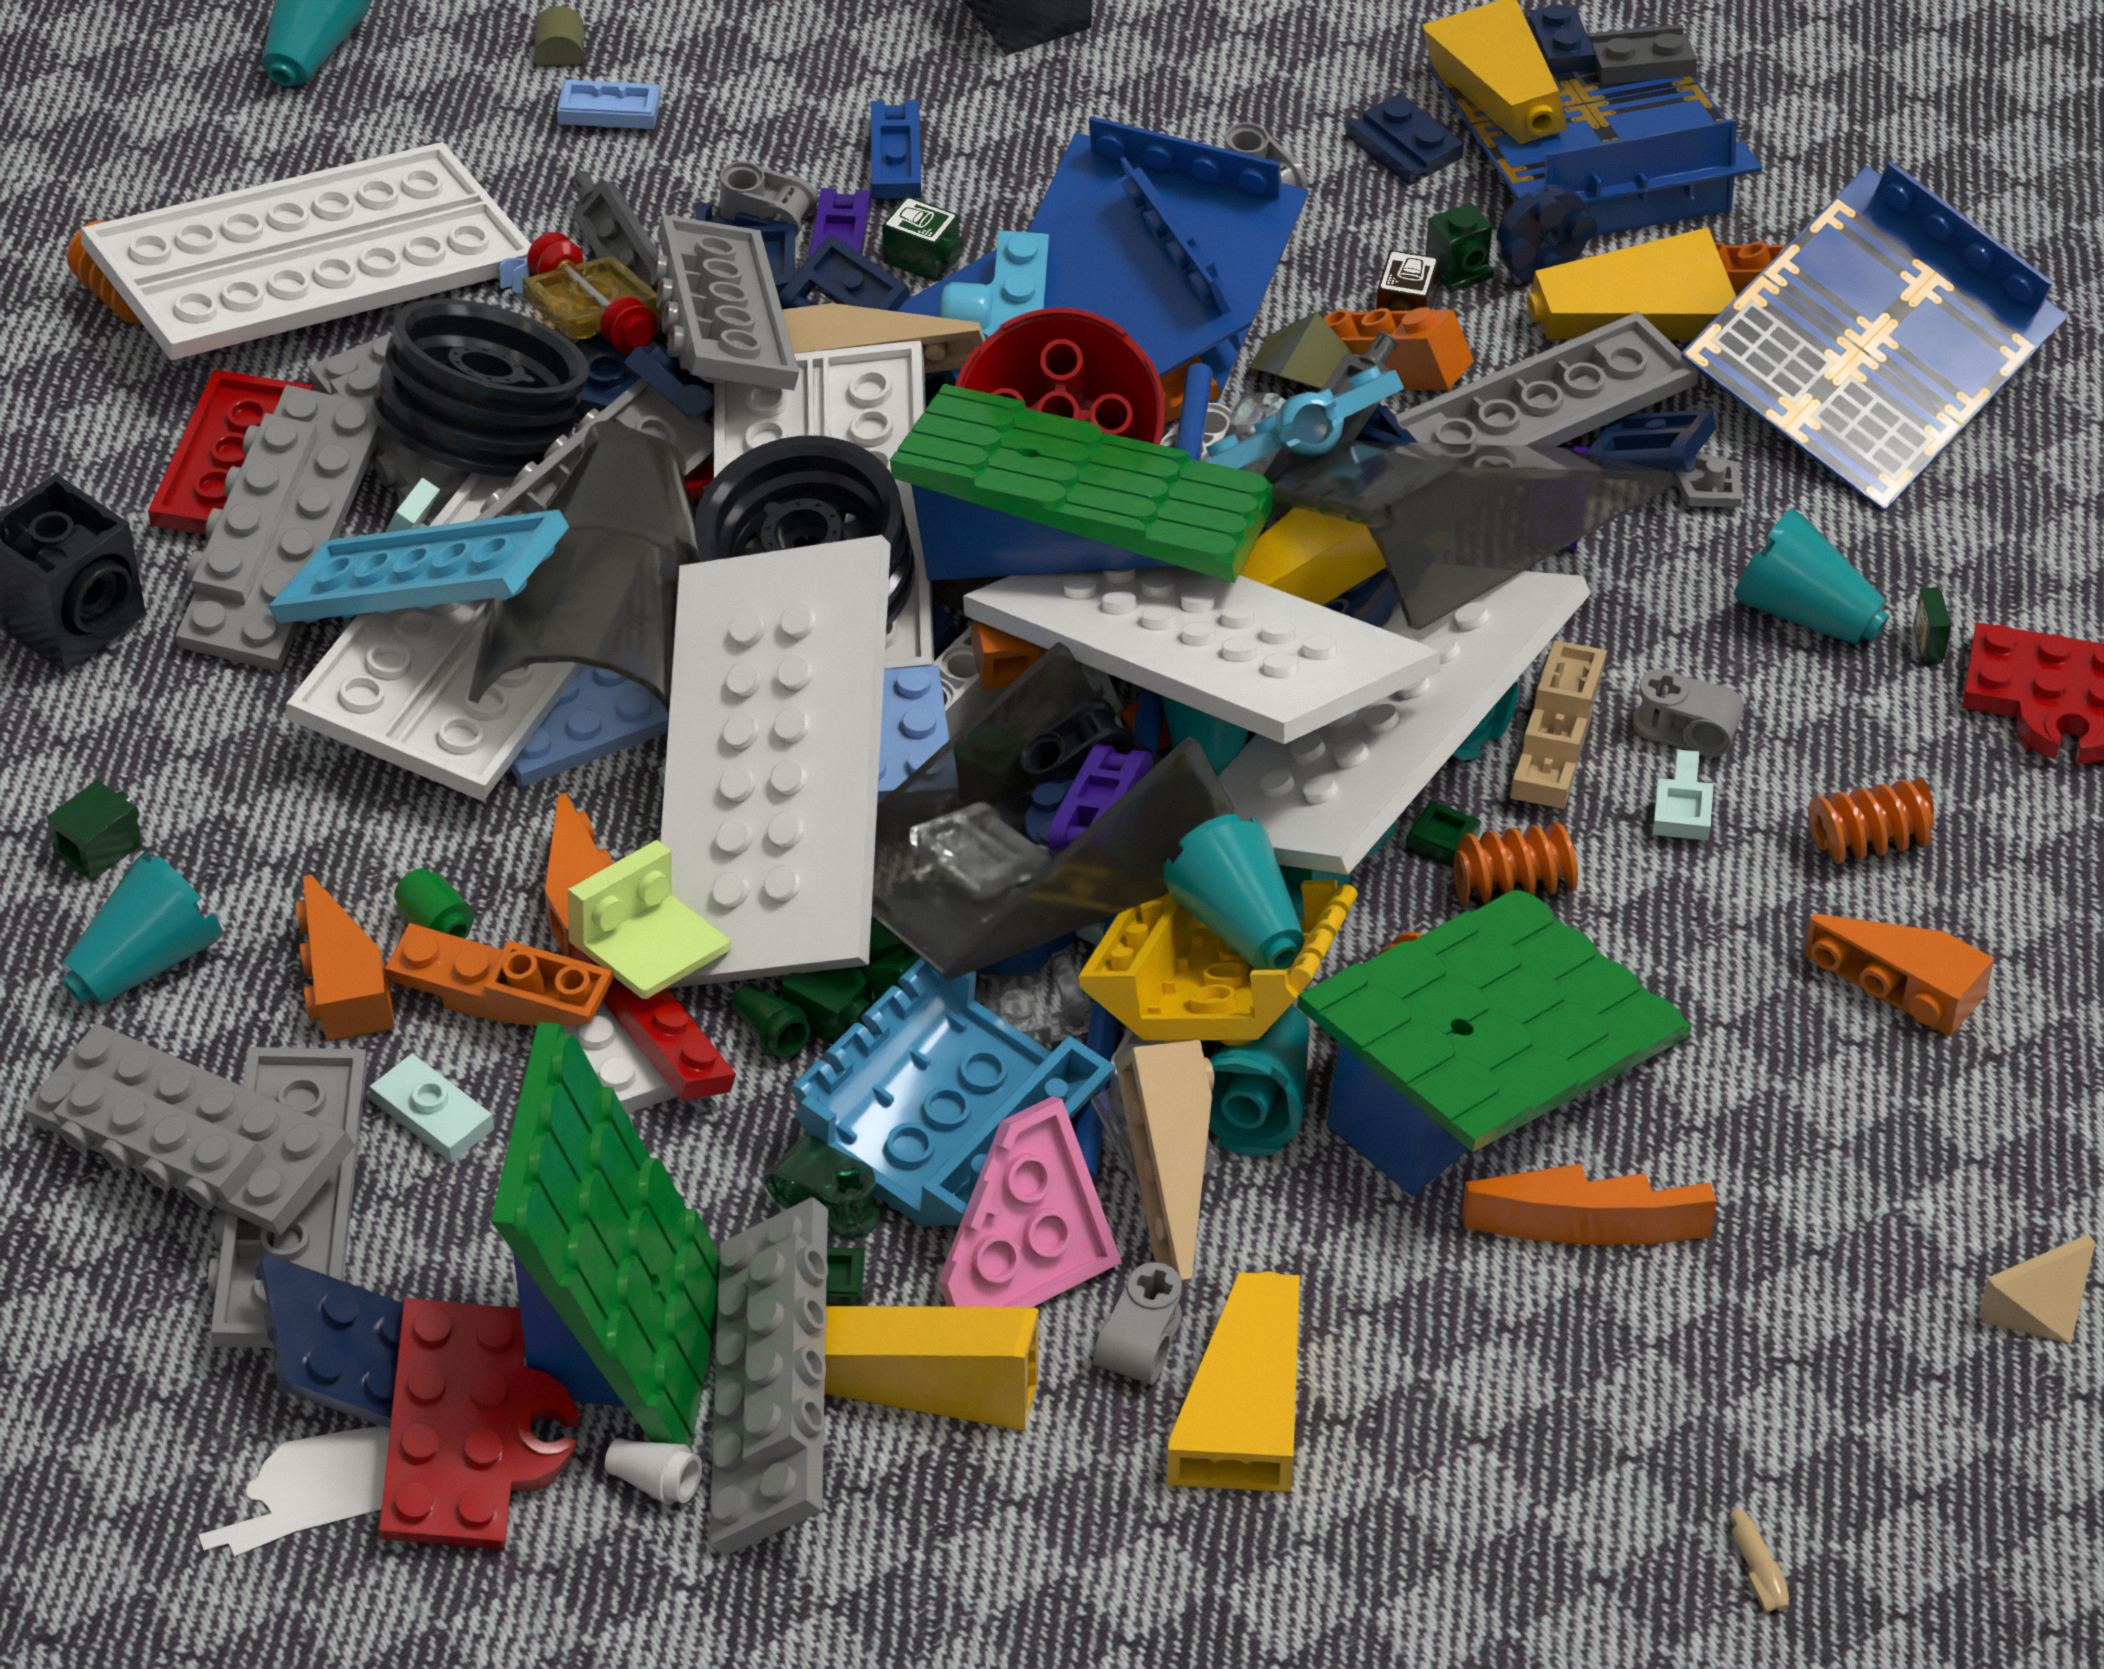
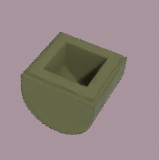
[535,6,584,66]

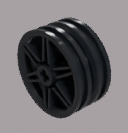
[371,299,590,478]
[694,435,915,628]

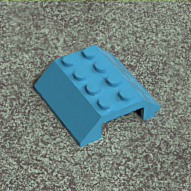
[790,953,1116,1226]

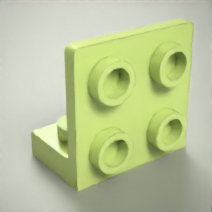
[568,840,730,999]

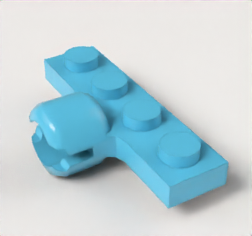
[939,230,1049,339]
[1200,365,1404,469]

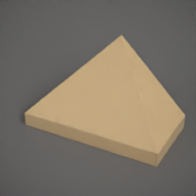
[1979,1234,2095,1344]

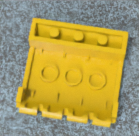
[1078,880,1358,1046]

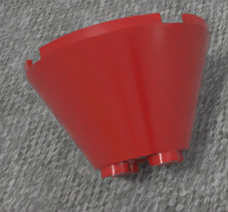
[955,308,1165,445]

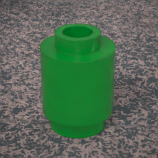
[394,868,475,939]

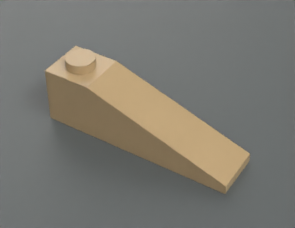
[783,303,986,373]
[1115,1040,1214,1286]

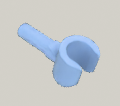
[499,257,530,293]

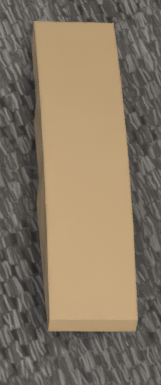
[1510,640,1607,809]

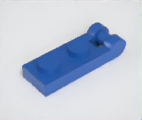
[870,100,922,200]

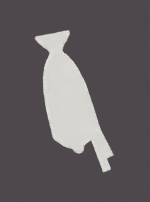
[198,1426,390,1557]

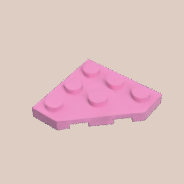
[938,1096,1122,1308]

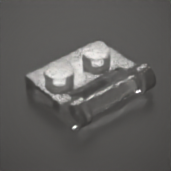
[909,802,1061,899]
[976,942,1092,1044]

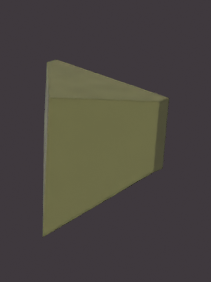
[1248,312,1353,393]

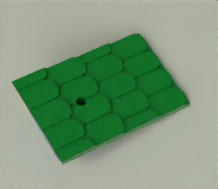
[889,384,1276,583]
[1297,890,1692,1197]
[491,1022,720,1450]

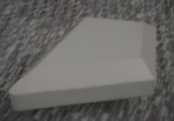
[1668,452,1742,507]

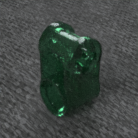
[764,1134,880,1238]

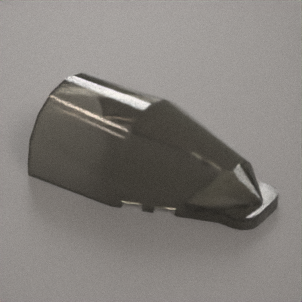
[468,421,701,765]

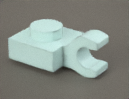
[1653,749,1714,841]

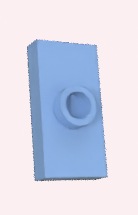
[557,80,661,129]

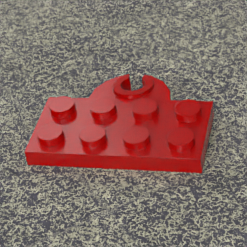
[148,369,313,535]
[1962,622,2104,766]
[379,1298,579,1550]

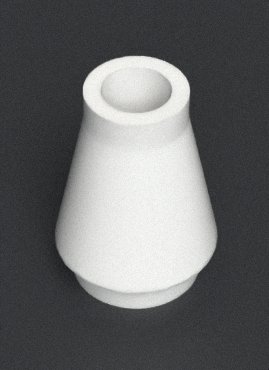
[605,1438,702,1505]

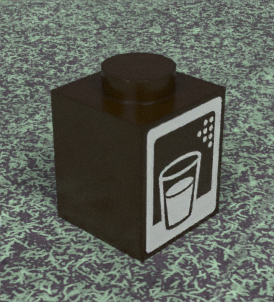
[1376,250,1439,311]

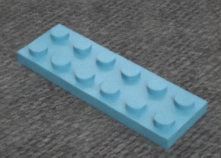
[268,509,569,623]

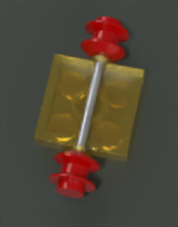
[522,232,661,354]

